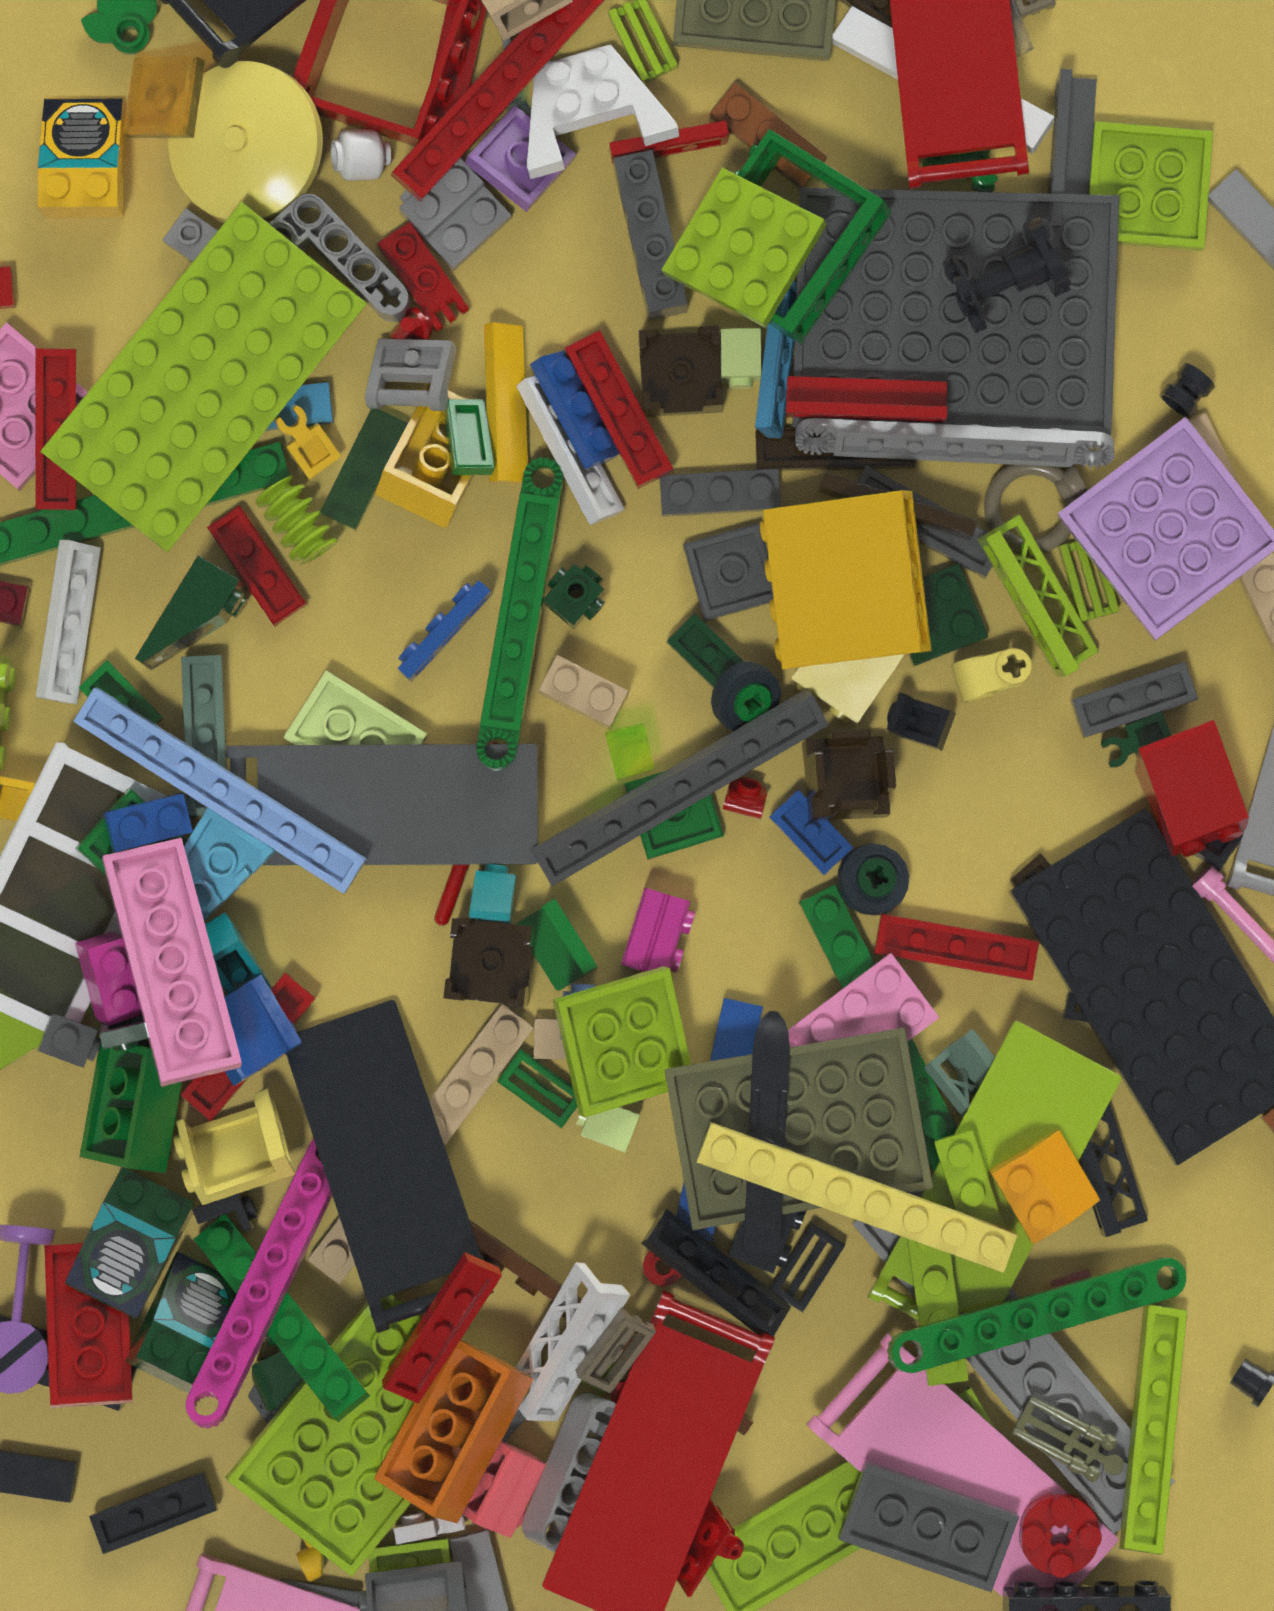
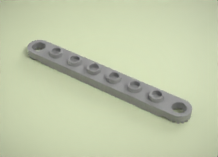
[795,418,1115,468]

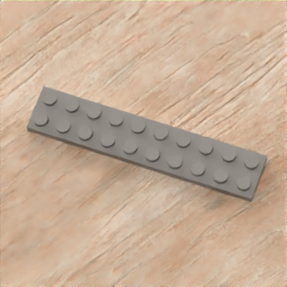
[852,1190,1175,1534]

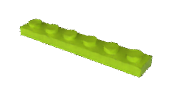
[1119,1305,1187,1555]

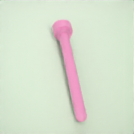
[1192,865,1274,963]

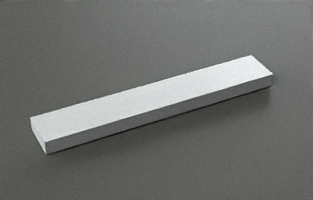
[832,6,1054,154]

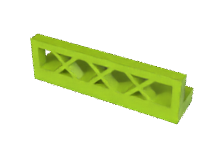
[977,515,1099,677]

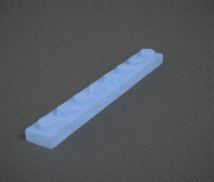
[73,687,367,894]

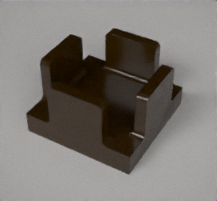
[802,729,896,821]

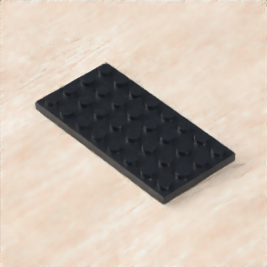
[1008,808,1274,1166]

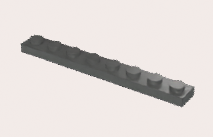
[531,688,828,886]

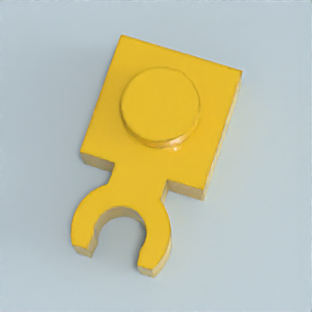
[274,404,342,480]

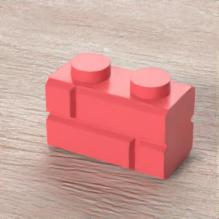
[463,1441,546,1538]

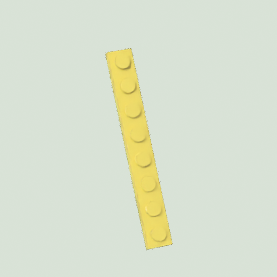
[696,1122,1018,1273]

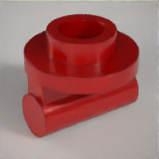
[389,307,432,340]
[722,777,767,819]

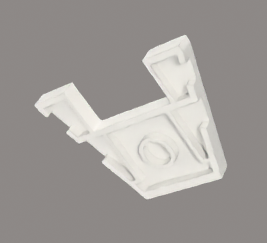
[527,44,679,179]

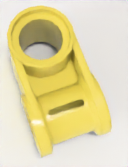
[952,648,1032,703]

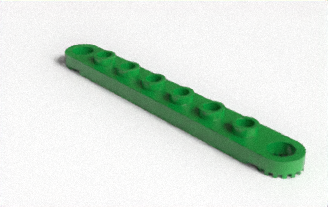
[476,457,564,771]
[887,1257,1186,1373]

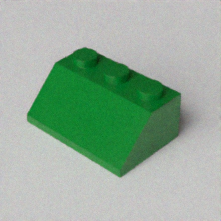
[79,1043,182,1173]

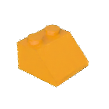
[989,1129,1100,1245]

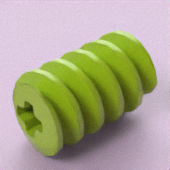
[255,475,338,565]

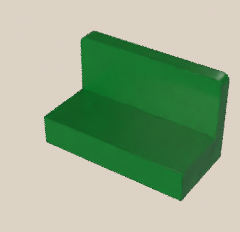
[517,898,598,991]

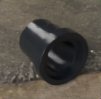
[1230,1358,1274,1408]

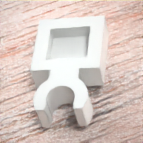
[393,1511,466,1544]

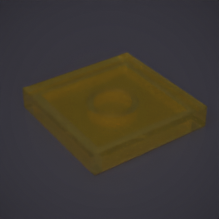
[122,57,205,138]

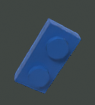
[769,789,853,876]
[103,793,193,852]

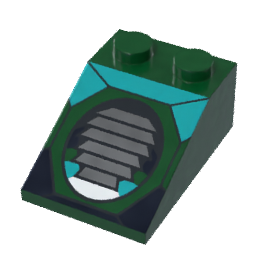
[135,555,248,670]
[65,1167,195,1320]
[125,1252,237,1393]

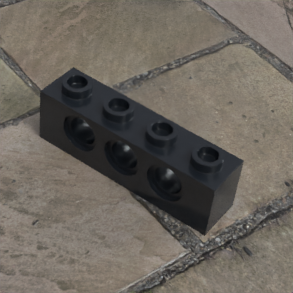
[1003,1580,1171,1611]

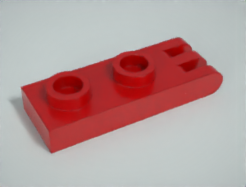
[377,222,470,332]

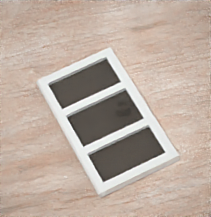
[0,742,166,1031]

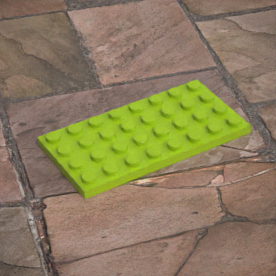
[40,201,367,553]

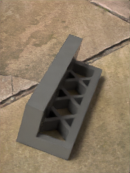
[1048,69,1097,227]

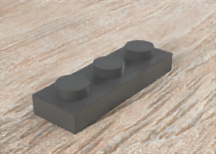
[660,469,781,517]
[1070,662,1198,739]

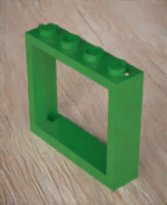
[734,129,892,345]

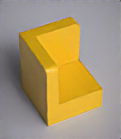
[0,776,39,822]

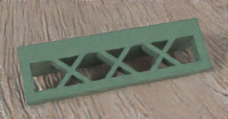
[924,1029,995,1117]

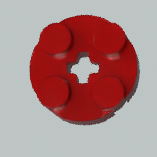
[1019,1493,1102,1578]

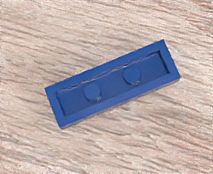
[530,350,619,469]
[398,580,492,683]

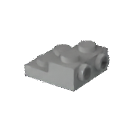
[399,159,512,271]

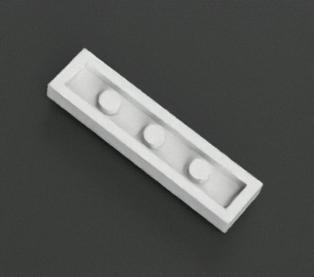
[516,376,625,525]
[36,540,101,704]

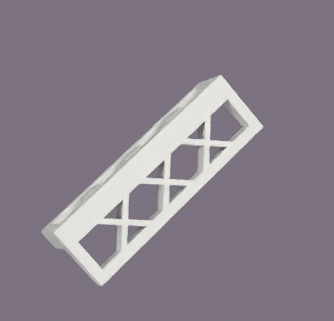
[516,1262,630,1421]

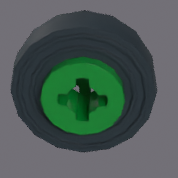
[711,661,781,731]

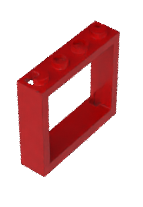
[292,0,480,146]

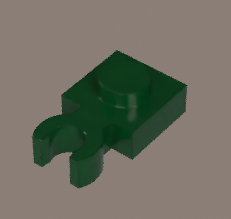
[1101,712,1172,768]

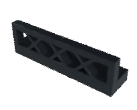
[1078,1103,1148,1237]

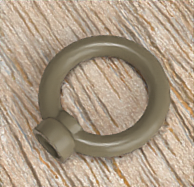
[984,464,1087,554]

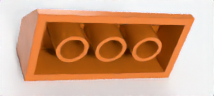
[374,1339,534,1524]

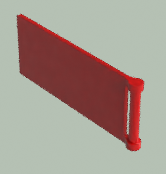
[890,0,1029,189]
[542,1290,775,1611]

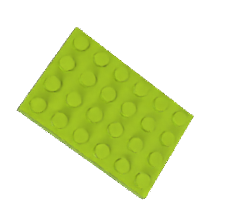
[225,1295,422,1577]

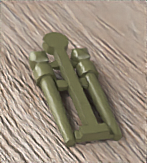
[1012,1396,1124,1482]

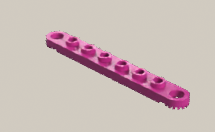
[185,1139,332,1429]

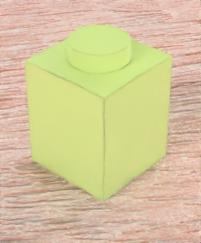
[720,328,761,389]
[576,1107,640,1153]

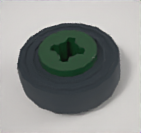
[837,843,909,916]

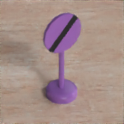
[0,1225,55,1394]

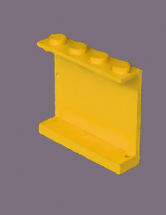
[760,490,931,669]

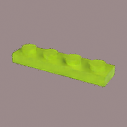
[907,1238,969,1386]

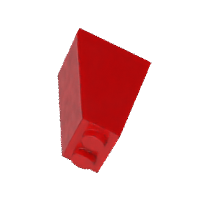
[1135,720,1249,857]

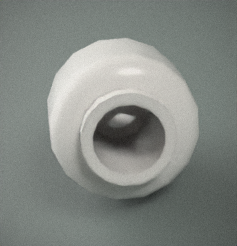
[331,128,391,181]

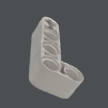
[269,194,411,322]
[522,1392,616,1552]

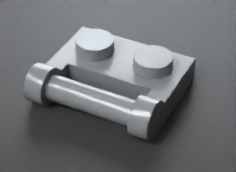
[365,339,457,411]

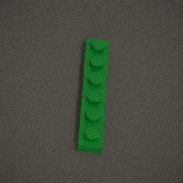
[193,1214,370,1422]

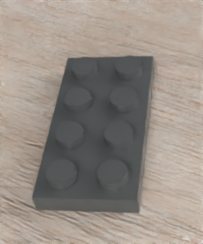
[838,1460,1019,1592]

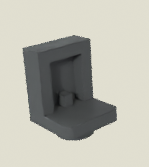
[37,1012,101,1068]

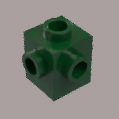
[543,564,606,630]

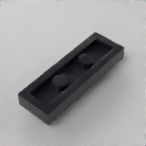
[89,1471,218,1554]

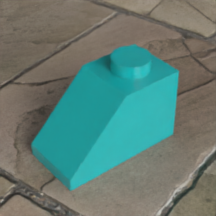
[469,864,517,924]
[205,912,272,995]

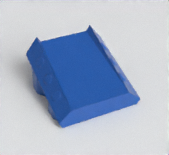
[224,975,302,1086]

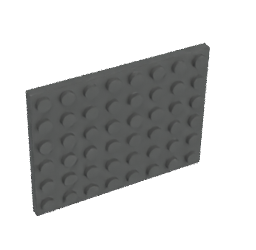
[792,188,1119,436]

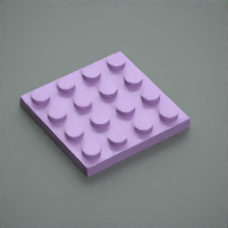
[1057,417,1274,641]

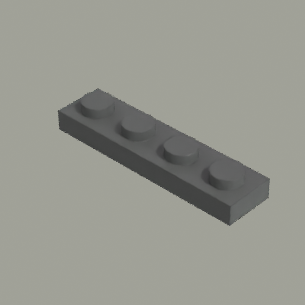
[857,465,992,579]

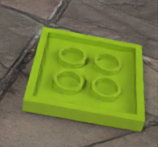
[1088,121,1213,251]
[661,167,827,328]
[553,966,691,1118]

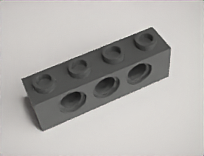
[614,150,688,321]

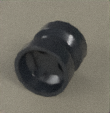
[1159,363,1215,419]

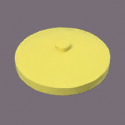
[168,61,323,220]

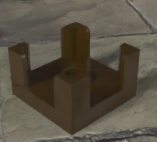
[639,326,724,417]
[443,918,537,1007]

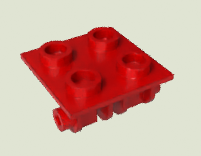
[677,1498,744,1598]

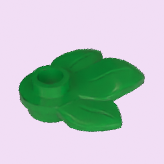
[81,0,158,55]

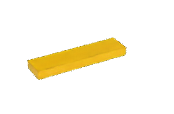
[484,322,528,485]

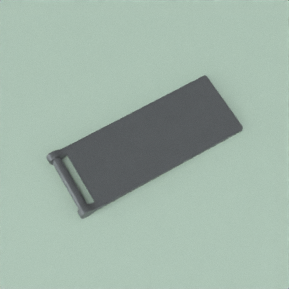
[226,744,538,866]

